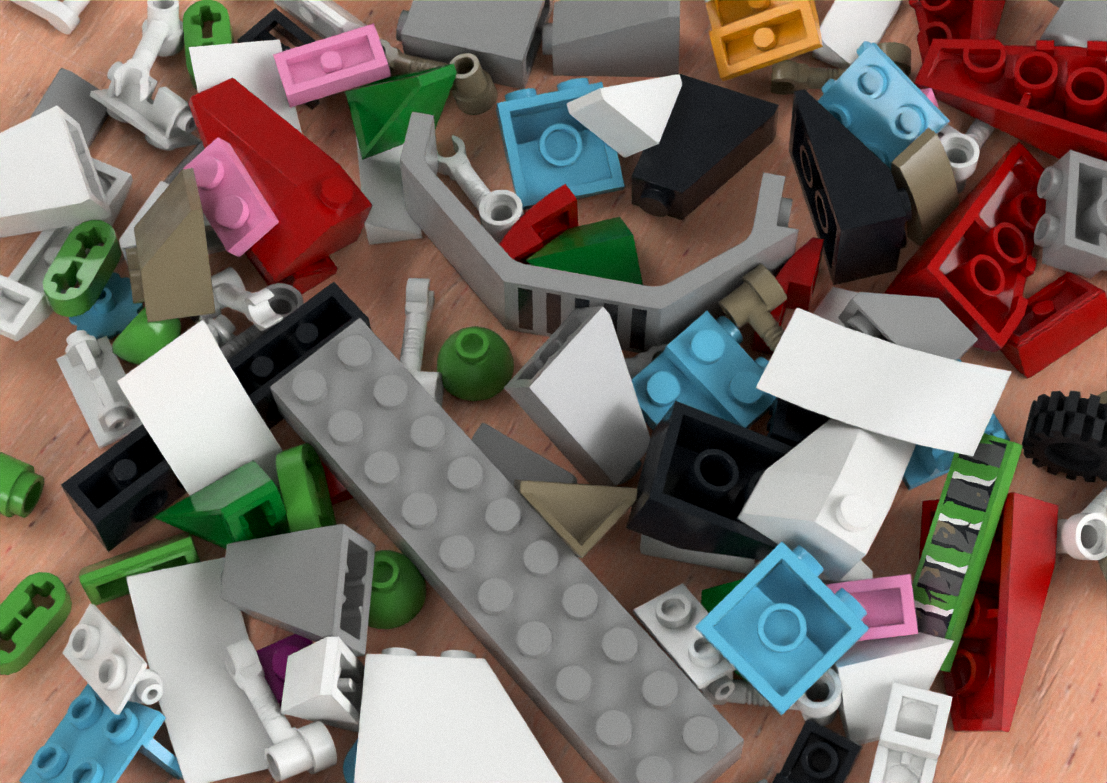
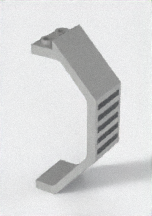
[400,112,799,353]

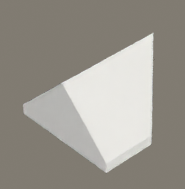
[831,632,954,745]

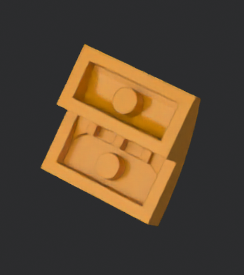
[705,0,823,82]

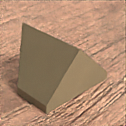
[514,479,637,558]

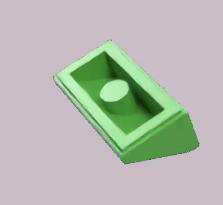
[79,532,201,606]

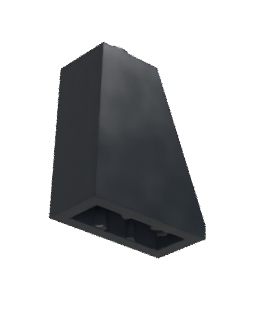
[631,73,779,220]

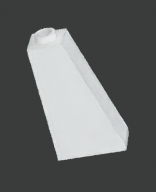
[0,106,112,238]

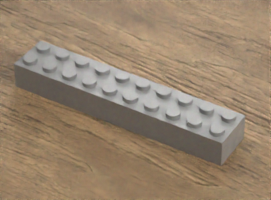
[270,318,744,783]

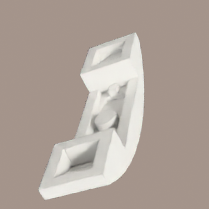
[0,157,133,341]
[869,682,953,783]

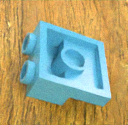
[496,78,625,210]
[631,311,776,430]
[695,542,869,716]

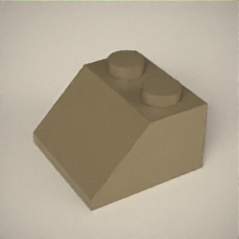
[125,168,216,322]

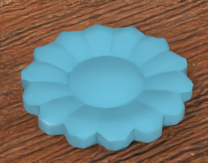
[69,272,143,339]

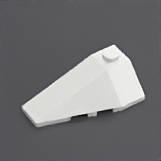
[738,418,916,583]

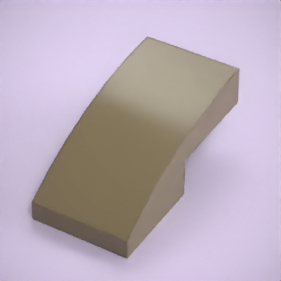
[891,128,959,247]

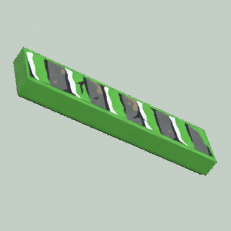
[912,433,1023,672]

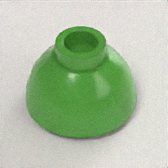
[112,308,181,365]
[437,326,514,401]
[368,550,427,629]

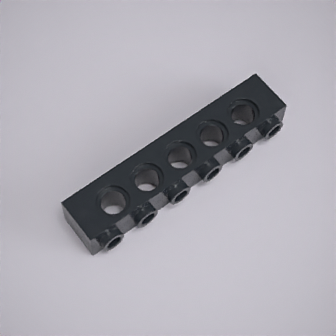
[61,282,371,552]

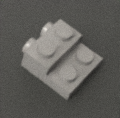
[1034,150,1107,279]

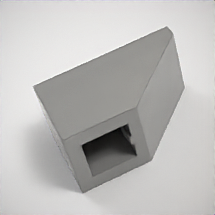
[838,292,978,361]

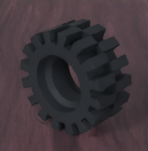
[1022,391,1107,482]

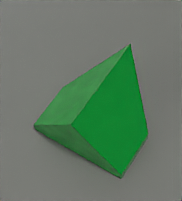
[345,63,457,160]
[526,217,643,285]
[153,460,291,549]

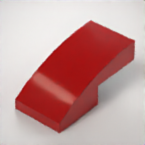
[499,184,579,265]
[752,237,824,355]

